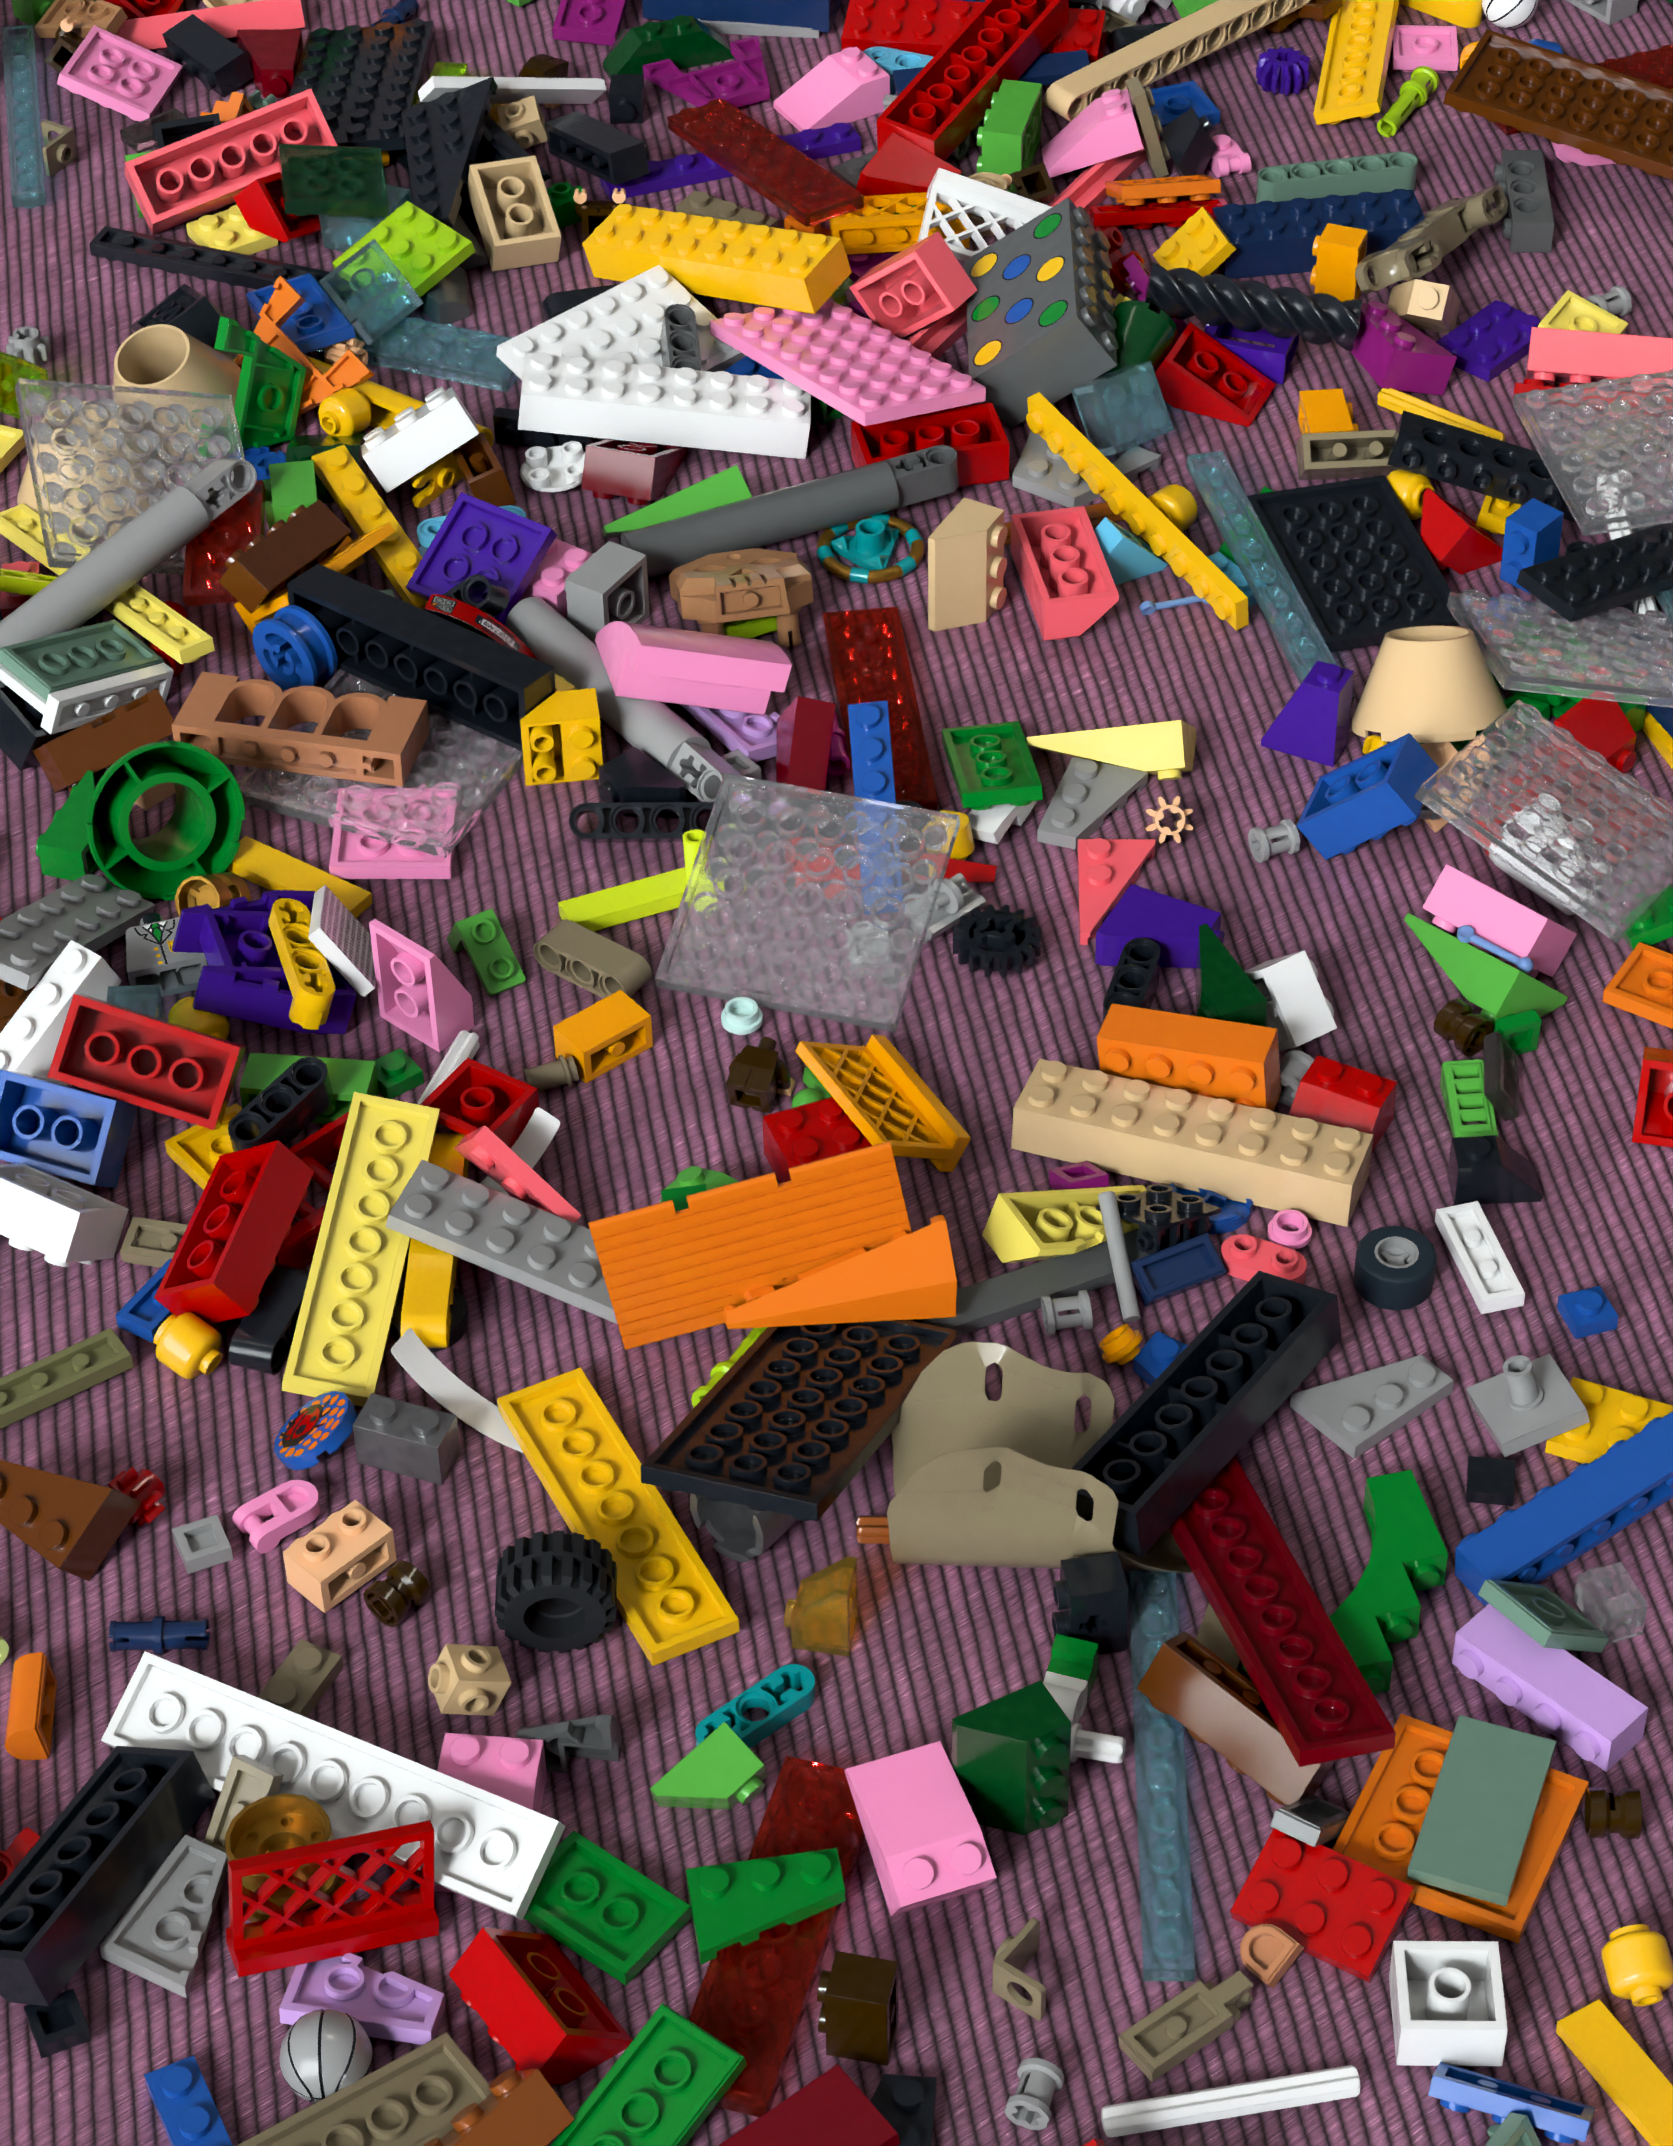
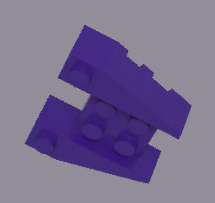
[172,890,356,1035]

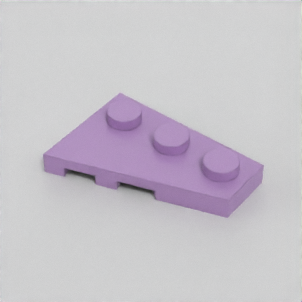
[279,1953,445,2045]

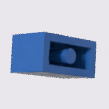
[1500,498,1564,594]

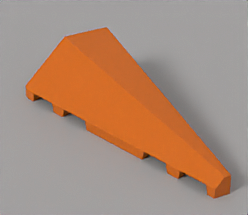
[723,1215,957,1329]

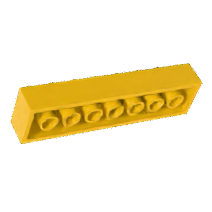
[582,204,852,314]

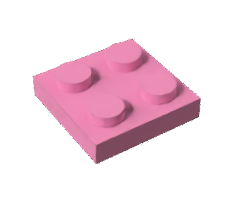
[1391,25,1459,73]

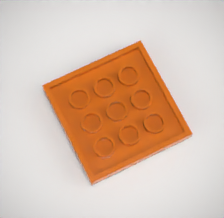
[1332,1713,1589,1944]

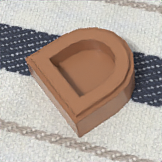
[1240,1924,1304,1989]

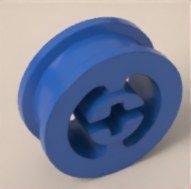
[252,605,338,690]

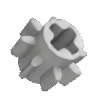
[5,326,51,370]

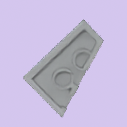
[1037,757,1148,850]
[1290,1355,1454,1459]
[99,1834,228,1999]

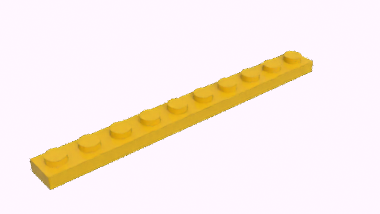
[1026,392,1249,631]

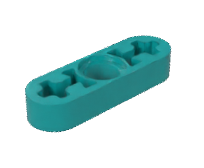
[695,1664,815,1749]

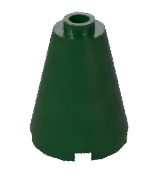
[1099,300,1178,401]

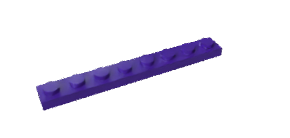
[600,122,861,201]

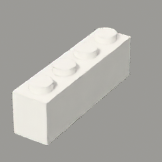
[0,940,122,1086]

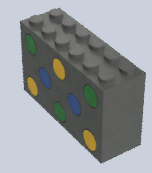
[965,197,1119,429]

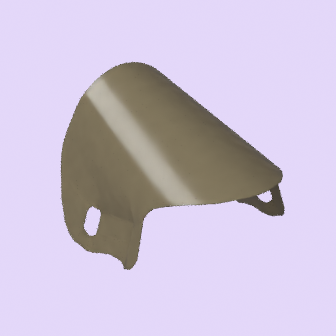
[887,1341,1193,1573]

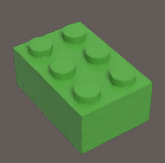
[977,79,1042,193]

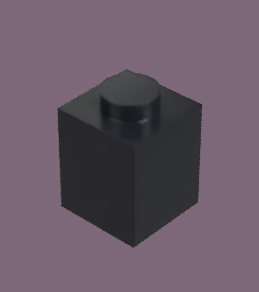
[609,74,645,124]

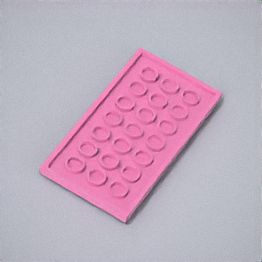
[710,297,986,426]

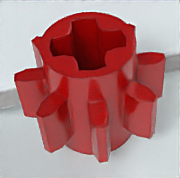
[108,1467,166,1527]

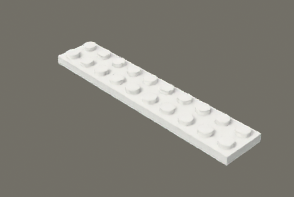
[101,1651,565,1920]

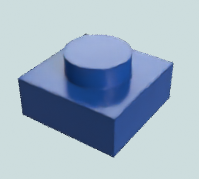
[1557,1286,1619,1339]

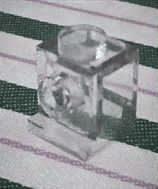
[1574,1562,1648,1645]

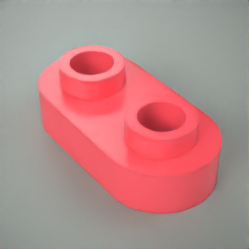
[1220,1234,1307,1284]

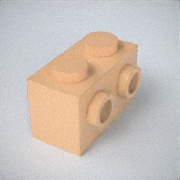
[283,1500,397,1613]

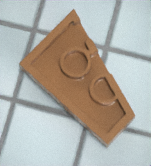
[34,0,128,38]

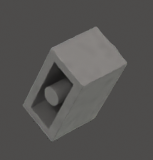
[352,1393,461,1485]

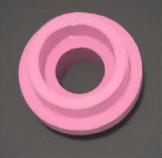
[1267,1209,1312,1250]

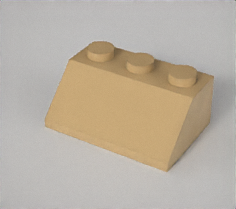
[928,497,1008,631]

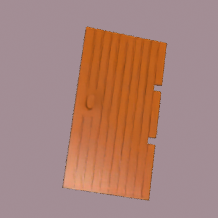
[588,1141,912,1350]

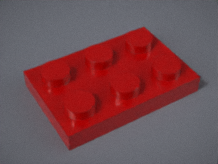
[1230,1828,1415,1983]

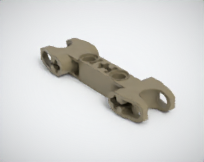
[1355,185,1508,294]

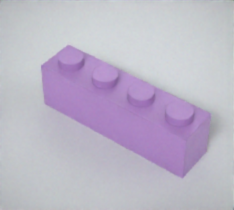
[1452,1604,1648,1772]

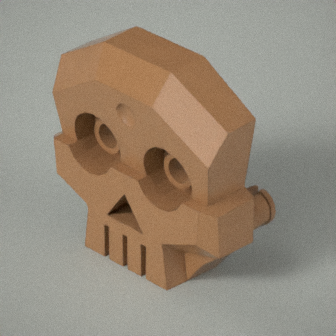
[669,548,814,647]

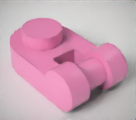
[1208,134,1251,178]
[232,1480,320,1554]

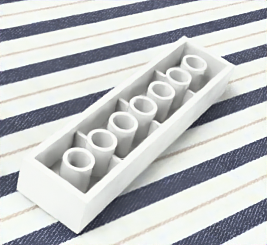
[518,352,811,459]

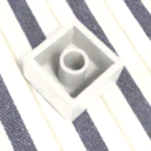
[1389,1941,1508,2066]

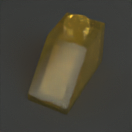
[784,1556,858,1657]

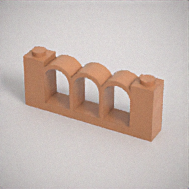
[172,672,429,787]

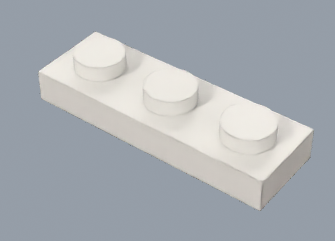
[1435,1201,1525,1314]

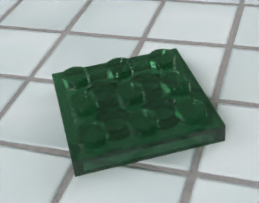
[278,144,389,219]

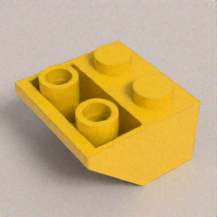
[520,688,603,786]

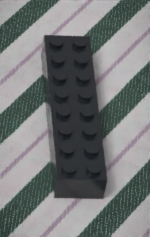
[287,564,556,752]
[1071,1271,1342,1558]

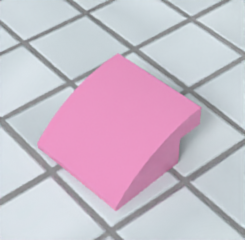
[595,621,792,715]

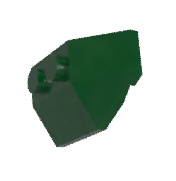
[603,15,734,80]

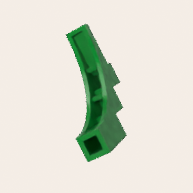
[1239,1470,1448,1695]

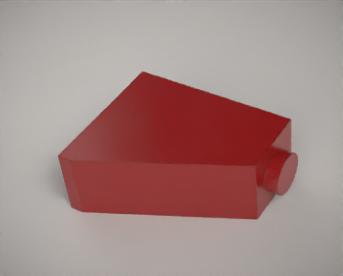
[854,132,962,196]

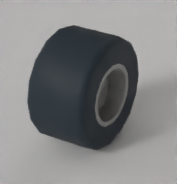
[1354,1225,1437,1311]

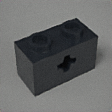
[1052,1552,1128,1655]

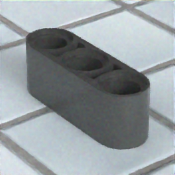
[660,304,702,371]

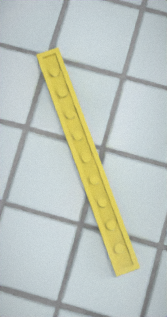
[0,503,215,664]

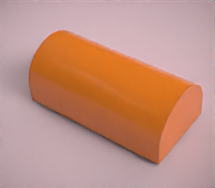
[5,1652,57,1760]

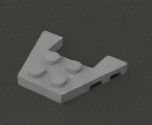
[1012,431,1161,508]

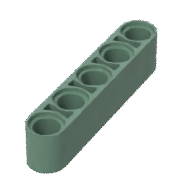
[1256,152,1418,203]

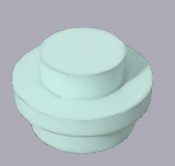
[721,997,763,1035]

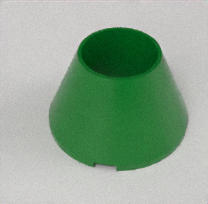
[86,741,245,901]

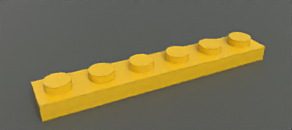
[311,445,428,609]

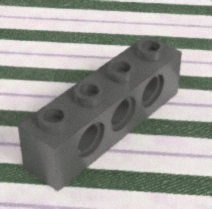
[1494,150,1554,253]

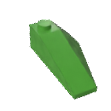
[602,465,752,538]
[1404,913,1568,1024]

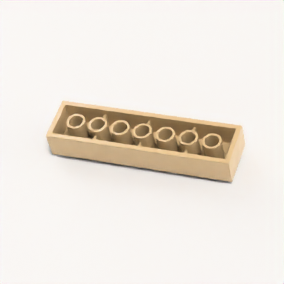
[1011,1059,1373,1227]

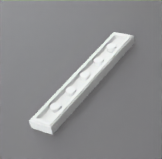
[418,76,606,104]

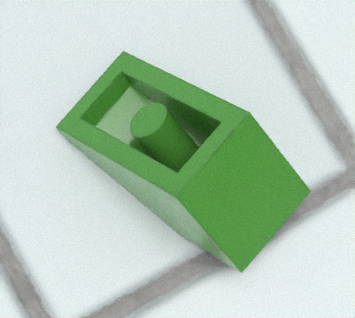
[650,1722,767,1809]

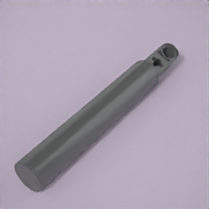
[621,445,959,579]

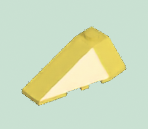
[1027,720,1197,781]
[982,1185,1146,1263]

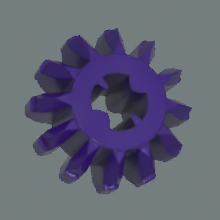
[1256,46,1311,96]

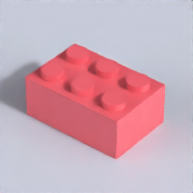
[849,232,977,339]

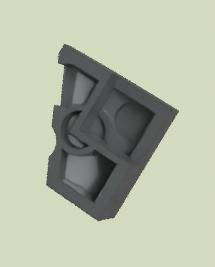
[420,266,470,327]
[516,1714,622,1773]

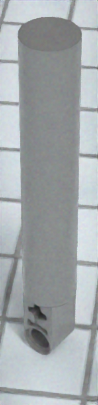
[0,458,257,648]
[505,597,750,802]

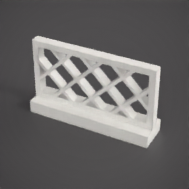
[917,167,1052,261]
[0,663,174,734]

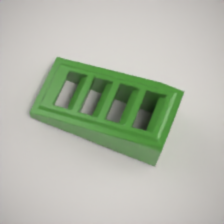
[1440,1059,1498,1138]

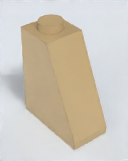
[1388,279,1461,334]

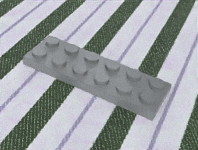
[0,874,156,991]
[385,1160,617,1324]

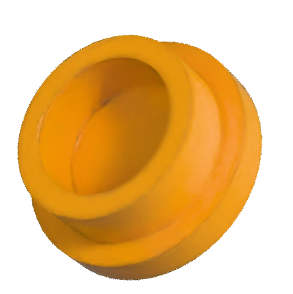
[1099,1324,1143,1365]

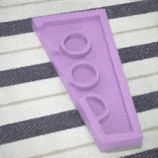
[679,704,780,763]

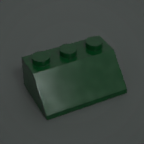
[952,1680,1071,1835]

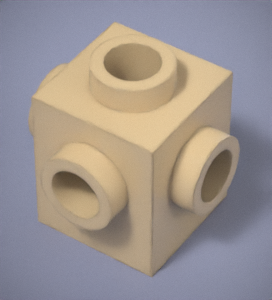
[496,95,547,149]
[428,1644,512,1716]

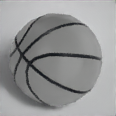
[279,2009,373,2103]

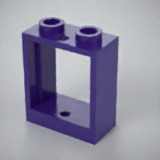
[1205,322,1300,385]

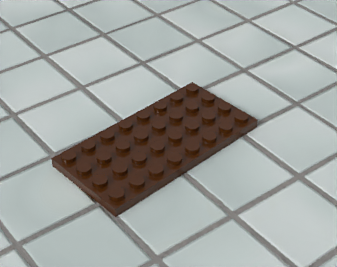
[1443,29,1673,180]

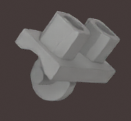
[903,873,986,944]

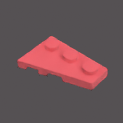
[453,1125,581,1223]

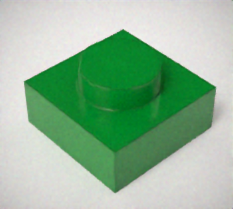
[1491,1009,1542,1060]
[374,1048,424,1099]

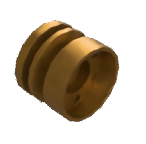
[225,1793,344,1922]

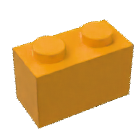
[1310,223,1368,302]
[1297,388,1359,435]
[553,990,653,1083]

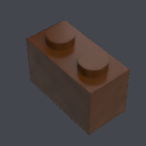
[452,432,517,507]

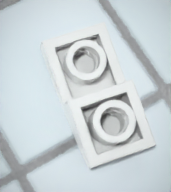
[967,801,1037,844]

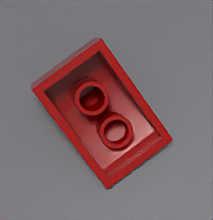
[1145,322,1276,427]

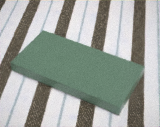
[0,619,165,701]
[1407,1715,1556,1907]

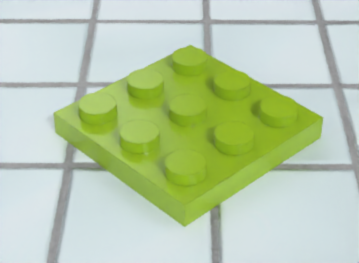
[332,201,475,314]

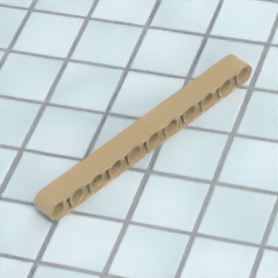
[1044,0,1311,122]

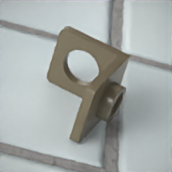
[41,120,78,177]
[992,1917,1046,2021]

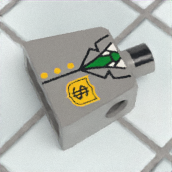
[126,913,207,1003]

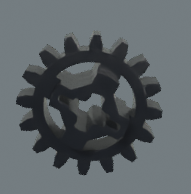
[953,904,1042,978]

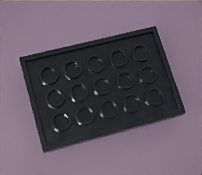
[1245,475,1468,653]

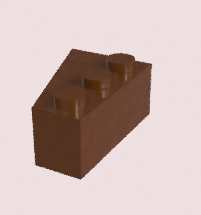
[33,688,174,793]
[0,1460,142,1581]

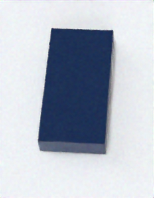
[1130,1233,1227,1307]

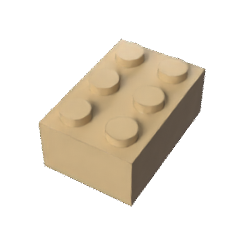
[467,155,561,272]

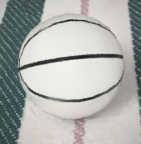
[1482,0,1539,29]

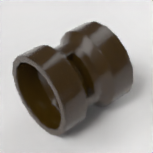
[1433,998,1493,1057]
[363,1560,431,1627]
[1584,1787,1642,1839]

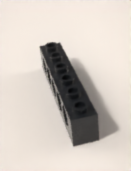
[1387,410,1614,530]

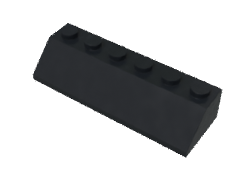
[0,1746,216,2006]

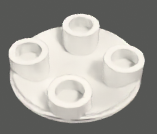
[520,441,585,492]

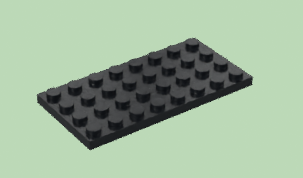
[289,19,435,155]
[641,1320,962,1521]

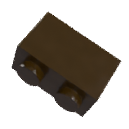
[817,1951,899,2066]

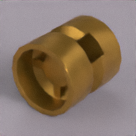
[175,872,251,917]

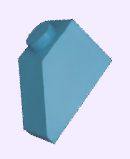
[1094,517,1168,585]

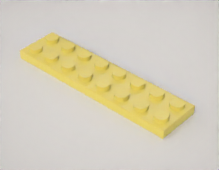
[281,1092,440,1407]

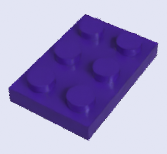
[1436,300,1542,382]

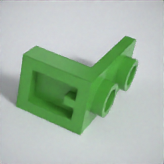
[447,908,526,997]

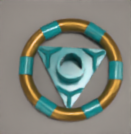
[816,514,925,584]

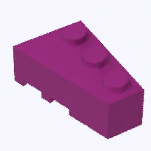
[1350,300,1457,396]

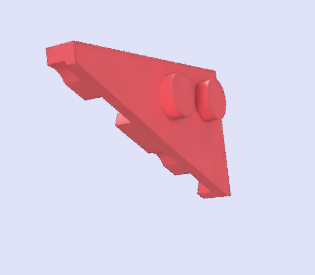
[1077,838,1155,945]

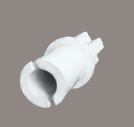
[1070,1723,1126,1764]

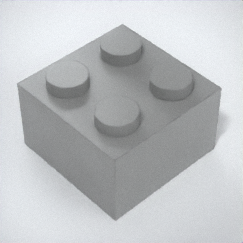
[564,541,650,644]

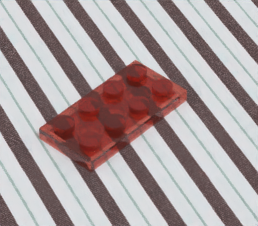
[183,480,266,606]

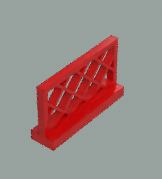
[226,1820,439,1977]

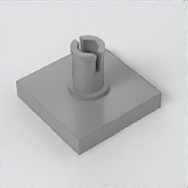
[1466,1353,1590,1458]

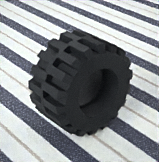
[495,1530,617,1653]

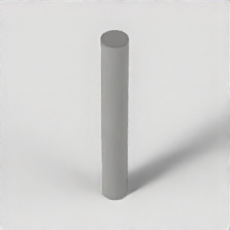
[1098,1191,1141,1322]

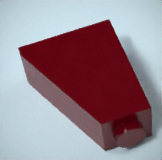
[237,29,303,98]
[776,696,836,801]

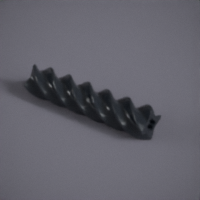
[1145,262,1362,351]

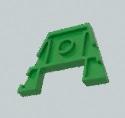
[195,316,306,460]

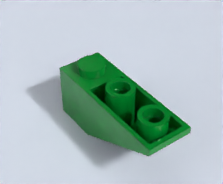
[36,770,98,881]

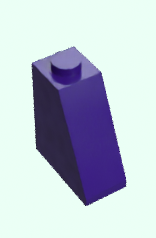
[1261,660,1354,767]
[1095,884,1225,968]

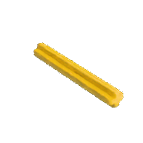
[1377,388,1505,442]

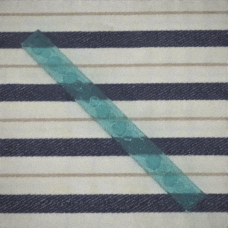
[1,24,47,208]
[1186,451,1354,708]
[1128,1571,1195,1981]

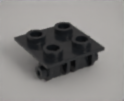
[1096,1184,1222,1254]

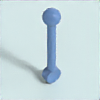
[1139,595,1209,615]
[1457,925,1534,973]

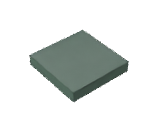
[1478,1579,1609,1653]

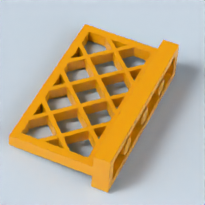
[827,192,970,255]
[234,522,395,635]
[795,1034,971,1172]

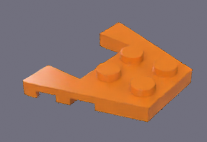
[235,276,374,416]

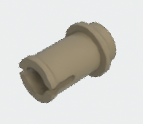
[523,1054,579,1092]

